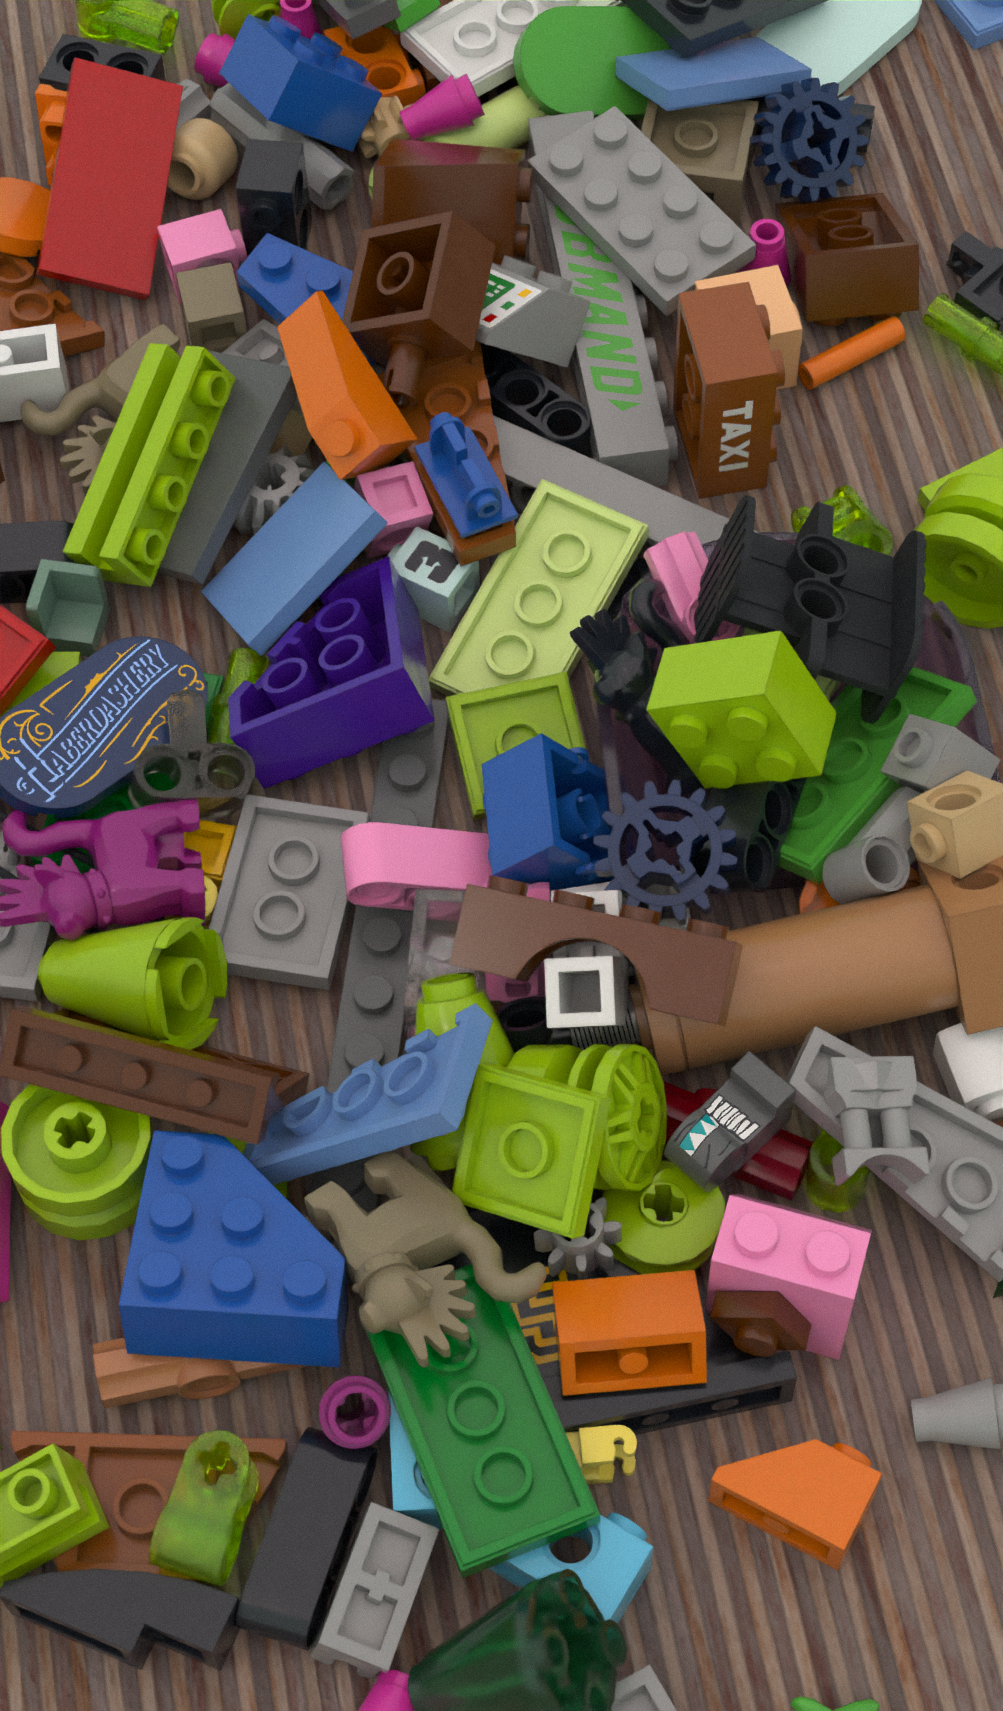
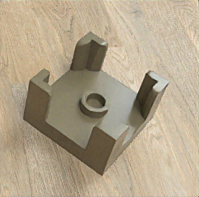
[641,99,759,227]

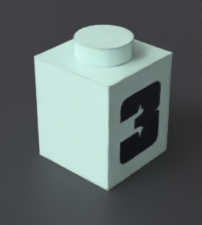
[387,526,480,632]

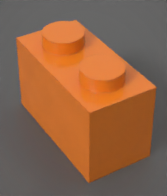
[552,1270,707,1396]

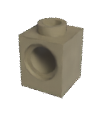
[176,262,247,353]

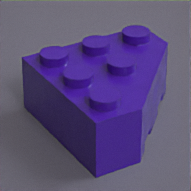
[228,556,435,789]

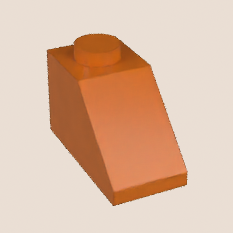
[708,1439,882,1570]

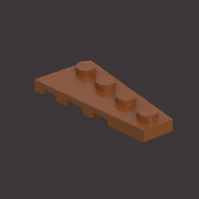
[377,341,516,567]

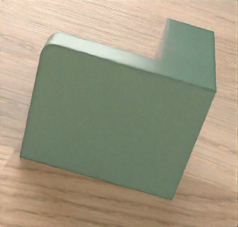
[26,559,110,657]

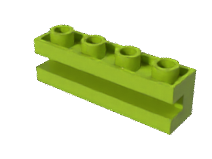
[63,343,236,587]
[0,1443,110,1588]

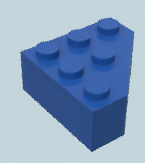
[118,1130,349,1368]

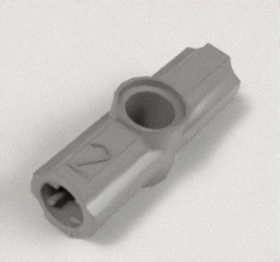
[209,82,355,210]

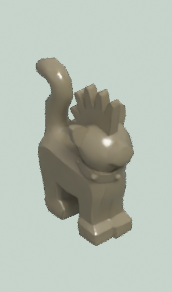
[21,323,180,494]
[304,1151,547,1367]

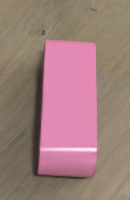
[341,822,492,915]

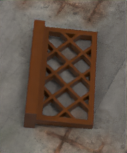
[0,1005,310,1145]

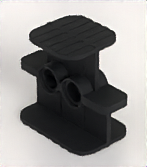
[694,495,926,724]

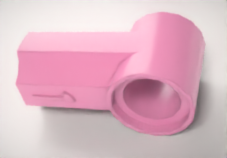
[643,531,740,644]

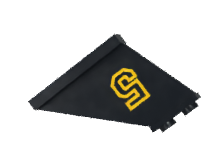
[428,1205,797,1435]

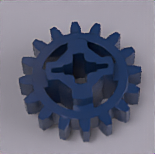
[750,78,869,202]
[593,780,738,926]

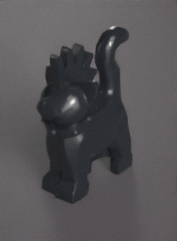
[570,579,703,796]

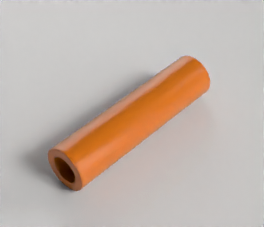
[798,316,906,390]

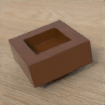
[710,1291,812,1357]

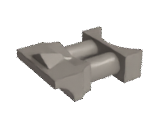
[823,1056,930,1186]

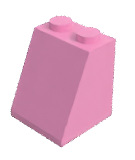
[705,1194,872,1360]

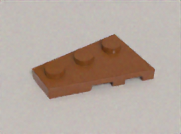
[0,252,105,356]

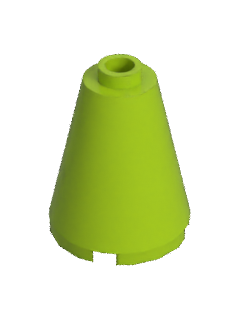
[38,917,228,1050]

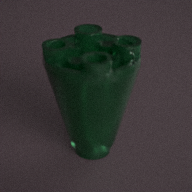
[408,1569,627,1711]

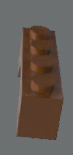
[449,875,743,1026]

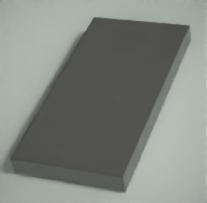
[157,350,297,585]

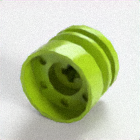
[507,1044,667,1191]

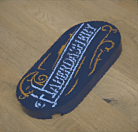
[0,636,208,819]

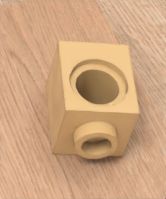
[907,770,1003,879]

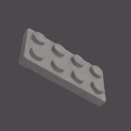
[527,106,756,316]

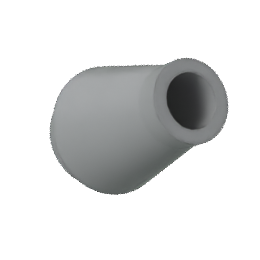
[911,1377,1003,1450]

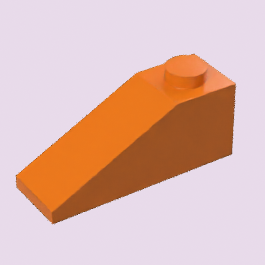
[277,291,418,480]

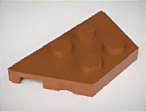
[10,1430,288,1587]

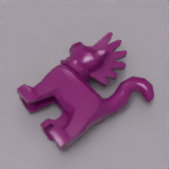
[0,799,206,941]

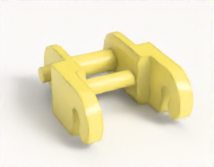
[565,1425,637,1485]

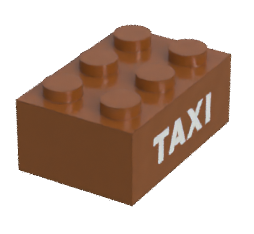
[673,282,785,499]

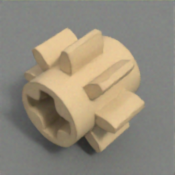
[358,96,424,158]

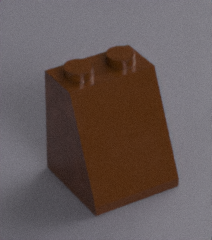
[372,139,533,265]

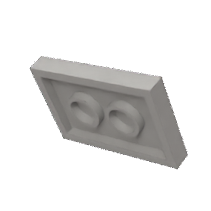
[209,794,370,991]

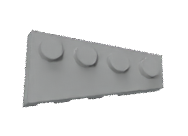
[785,1026,1003,1282]

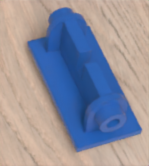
[414,412,518,538]

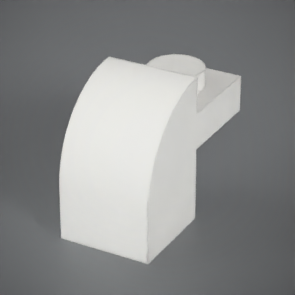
[544,890,629,1029]

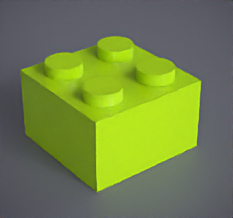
[646,631,837,789]

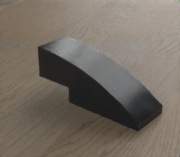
[0,1569,240,1671]

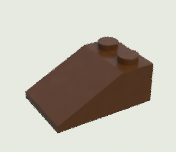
[775,193,919,326]

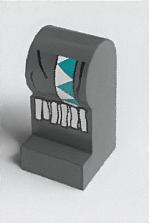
[664,1051,796,1192]

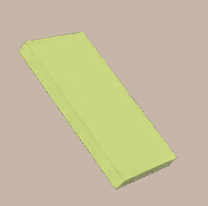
[429,479,650,696]

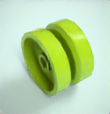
[914,473,1003,629]
[1,1084,154,1241]

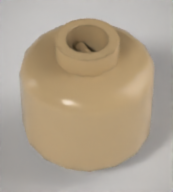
[167,118,238,200]

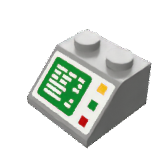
[476,255,591,367]

